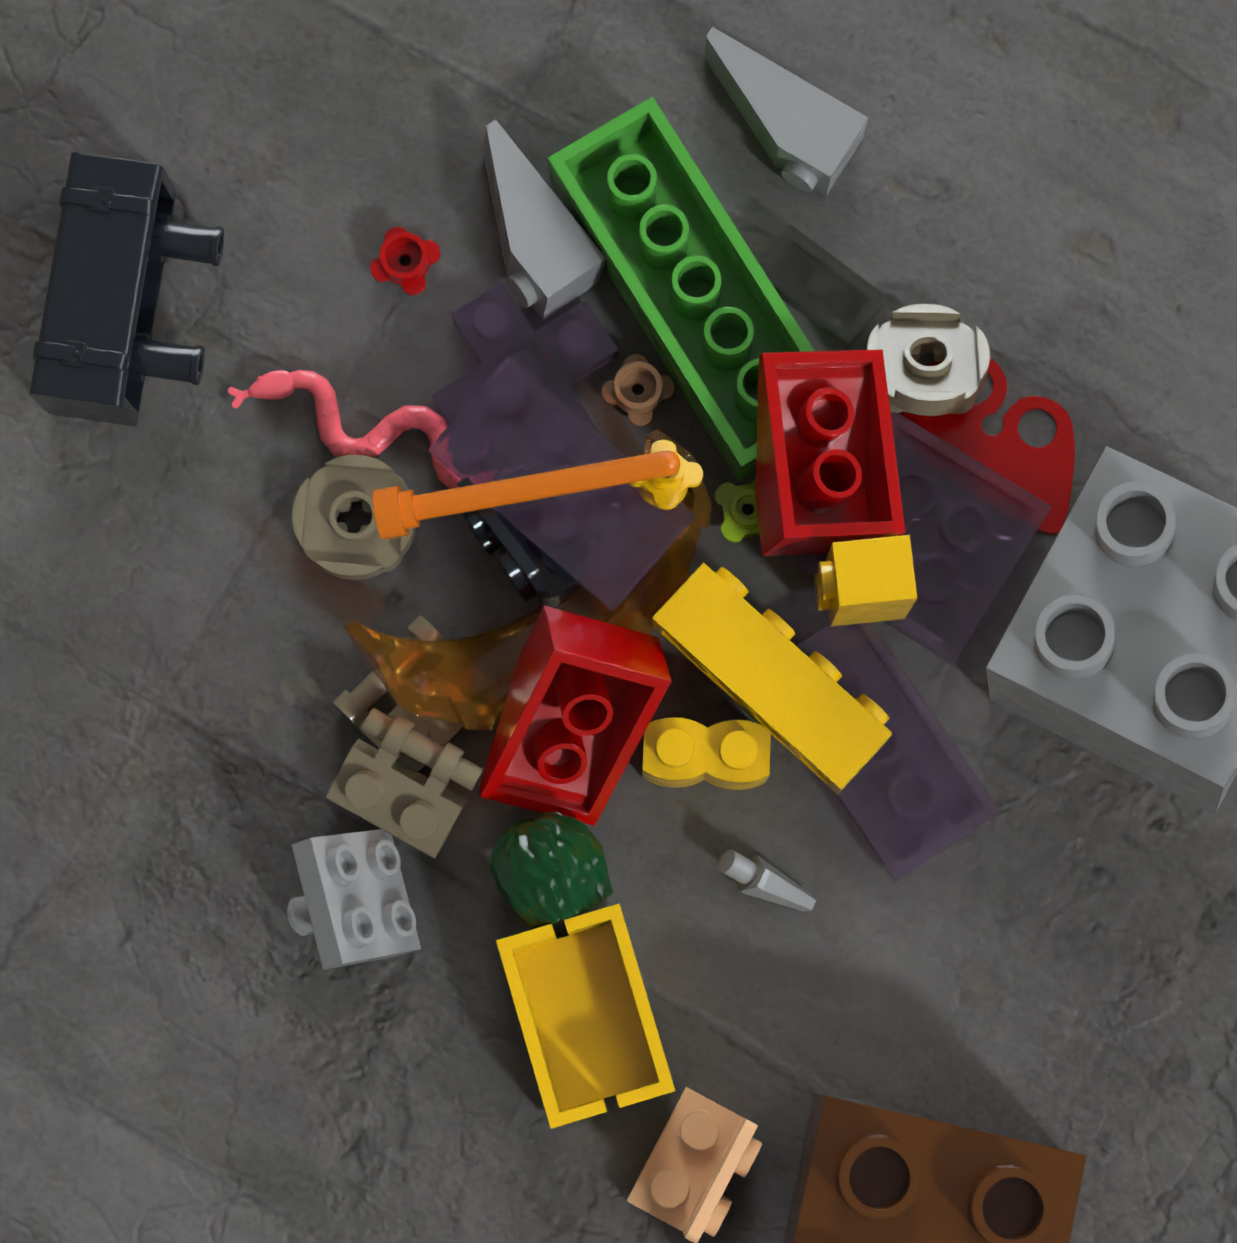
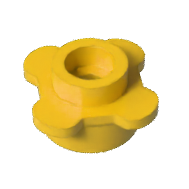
[629,440,703,510]

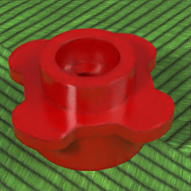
[370,227,441,296]

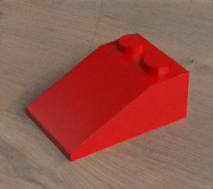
[755,349,906,556]
[479,605,671,826]

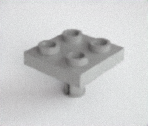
[287,829,421,970]

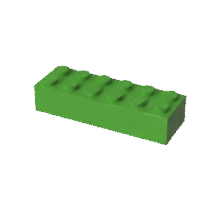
[547,96,814,482]

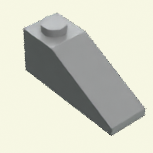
[704,27,868,196]
[483,119,606,320]

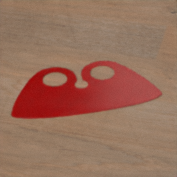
[891,358,1075,534]

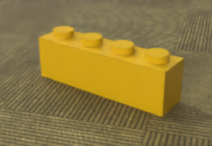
[652,562,893,795]

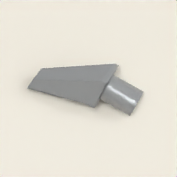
[718,849,817,911]

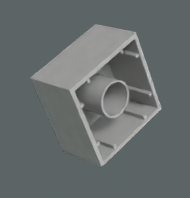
[986,446,1237,815]

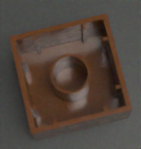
[783,1094,1087,1243]

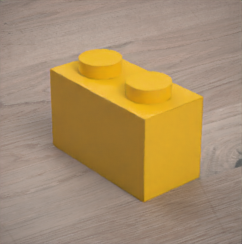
[814,535,917,627]

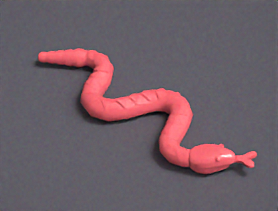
[228,369,531,489]

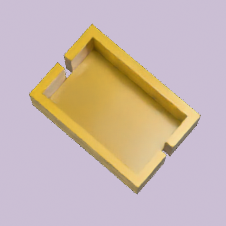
[496,903,675,1129]

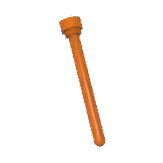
[372,450,680,540]

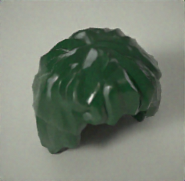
[489,812,614,930]

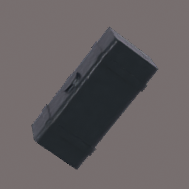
[29,152,225,426]

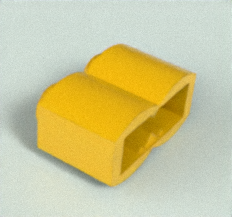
[642,718,771,790]

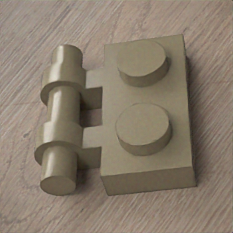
[326,708,484,859]

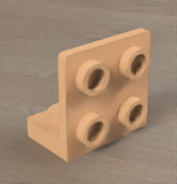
[626,1087,762,1243]

